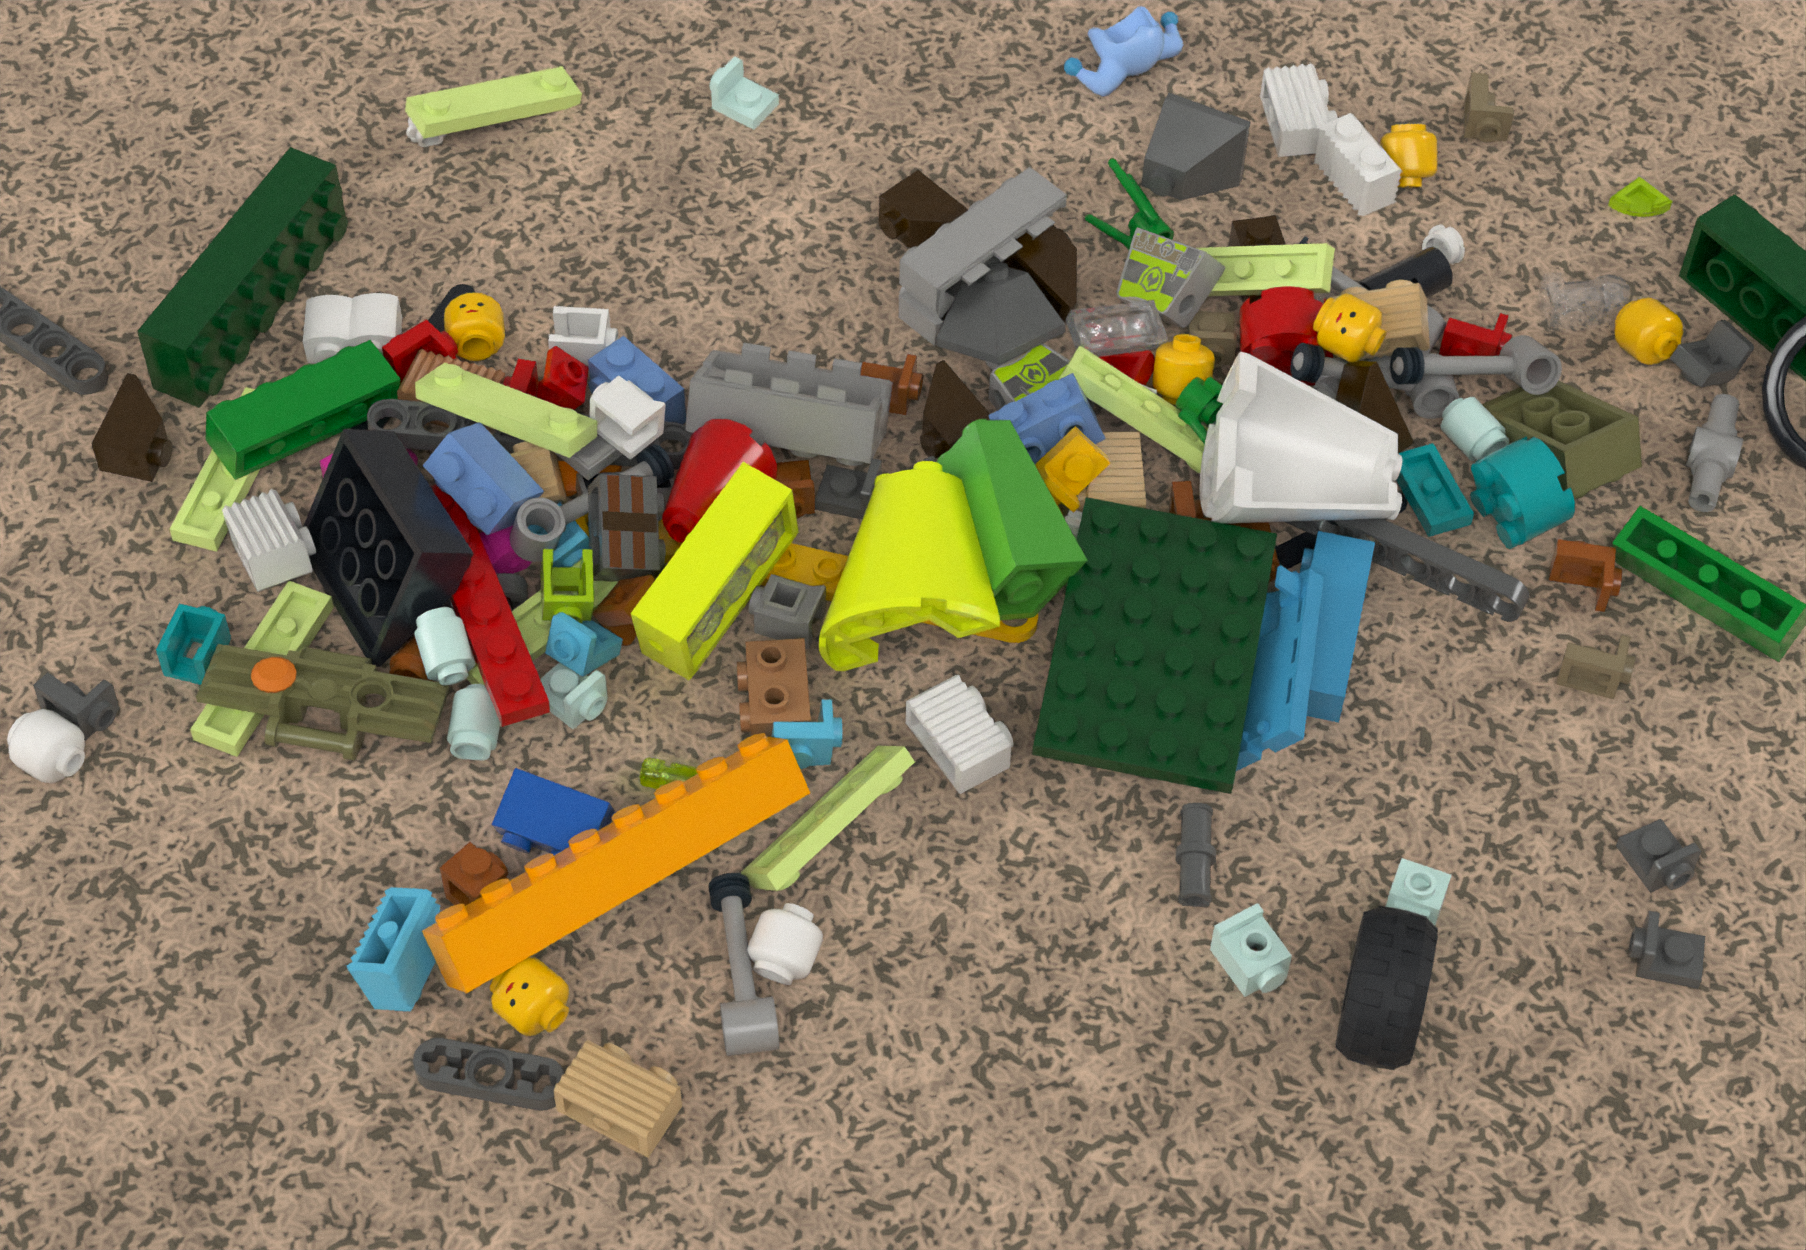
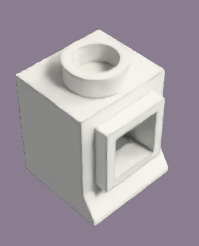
[548,306,618,367]
[589,376,666,460]

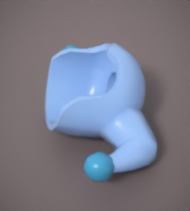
[1064,6,1183,96]

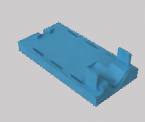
[1236,565,1324,771]

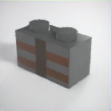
[588,473,666,581]

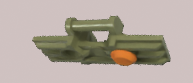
[196,644,450,761]

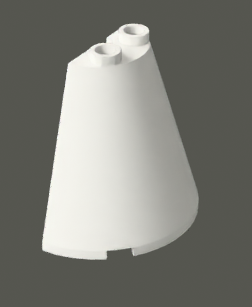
[1200,351,1402,524]

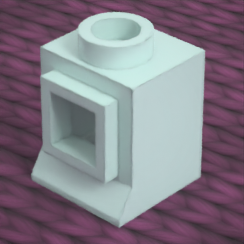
[1386,858,1451,926]

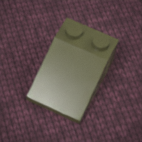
[1482,381,1642,500]

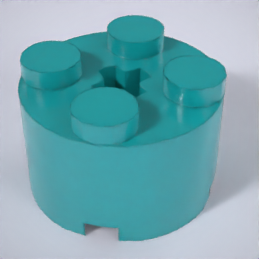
[1470,436,1575,549]

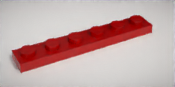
[430,484,550,727]

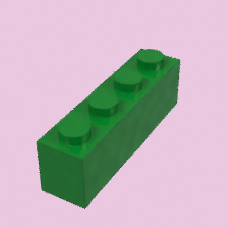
[205,340,400,480]
[1612,506,1806,662]

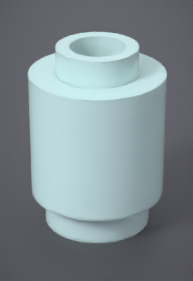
[1441,397,1509,461]
[414,607,476,685]
[447,684,500,760]

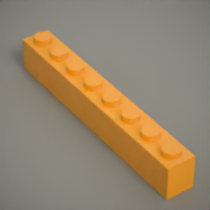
[422,733,810,993]

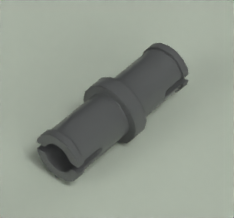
[1175,802,1216,907]

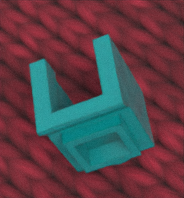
[156,603,231,685]

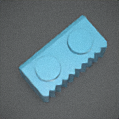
[346,887,441,1012]

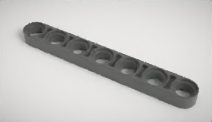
[0,286,109,395]
[367,399,693,470]
[1285,519,1529,622]

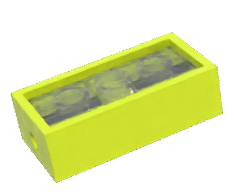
[631,462,799,680]

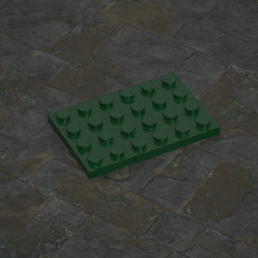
[1032,497,1277,794]

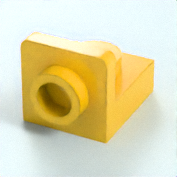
[1035,426,1111,513]

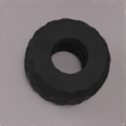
[1335,906,1438,1070]

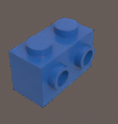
[491,768,616,855]

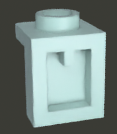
[709,57,779,130]
[540,662,608,729]

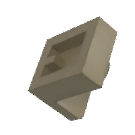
[1464,72,1514,142]
[1188,311,1237,368]
[1556,634,1636,699]

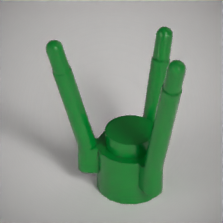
[1085,158,1174,250]
[1176,376,1224,445]

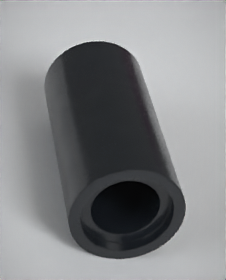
[1357,247,1453,298]

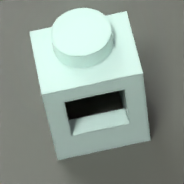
[1210,903,1292,997]

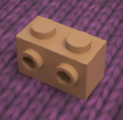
[737,638,811,737]

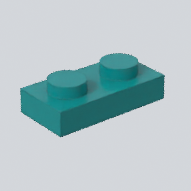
[1396,443,1474,537]

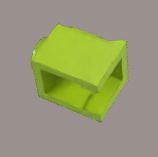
[540,549,594,624]

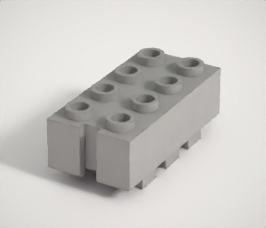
[899,167,1067,346]
[685,343,893,466]

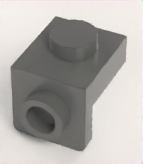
[1670,320,1754,388]

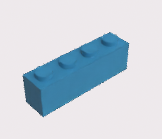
[1300,531,1375,723]

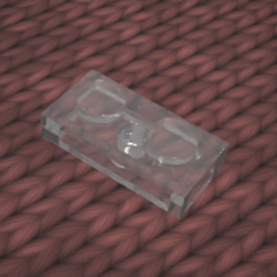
[1065,300,1168,357]

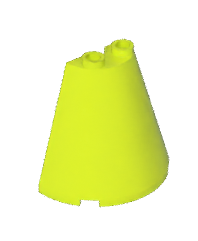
[819,461,1000,671]

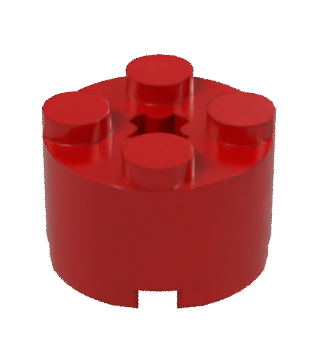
[1239,286,1333,386]

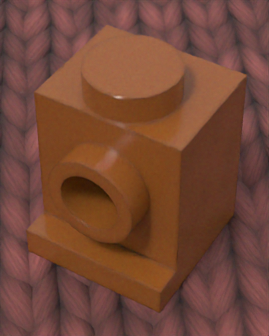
[440,842,509,906]

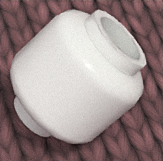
[7,709,85,783]
[747,903,823,985]

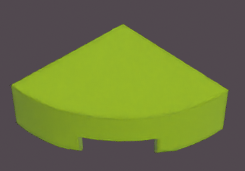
[1608,177,1673,217]

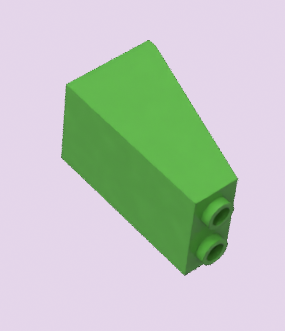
[937,419,1088,621]

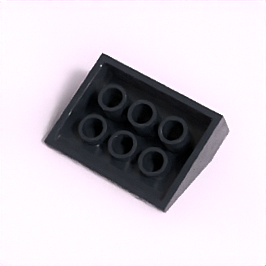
[303,429,474,667]

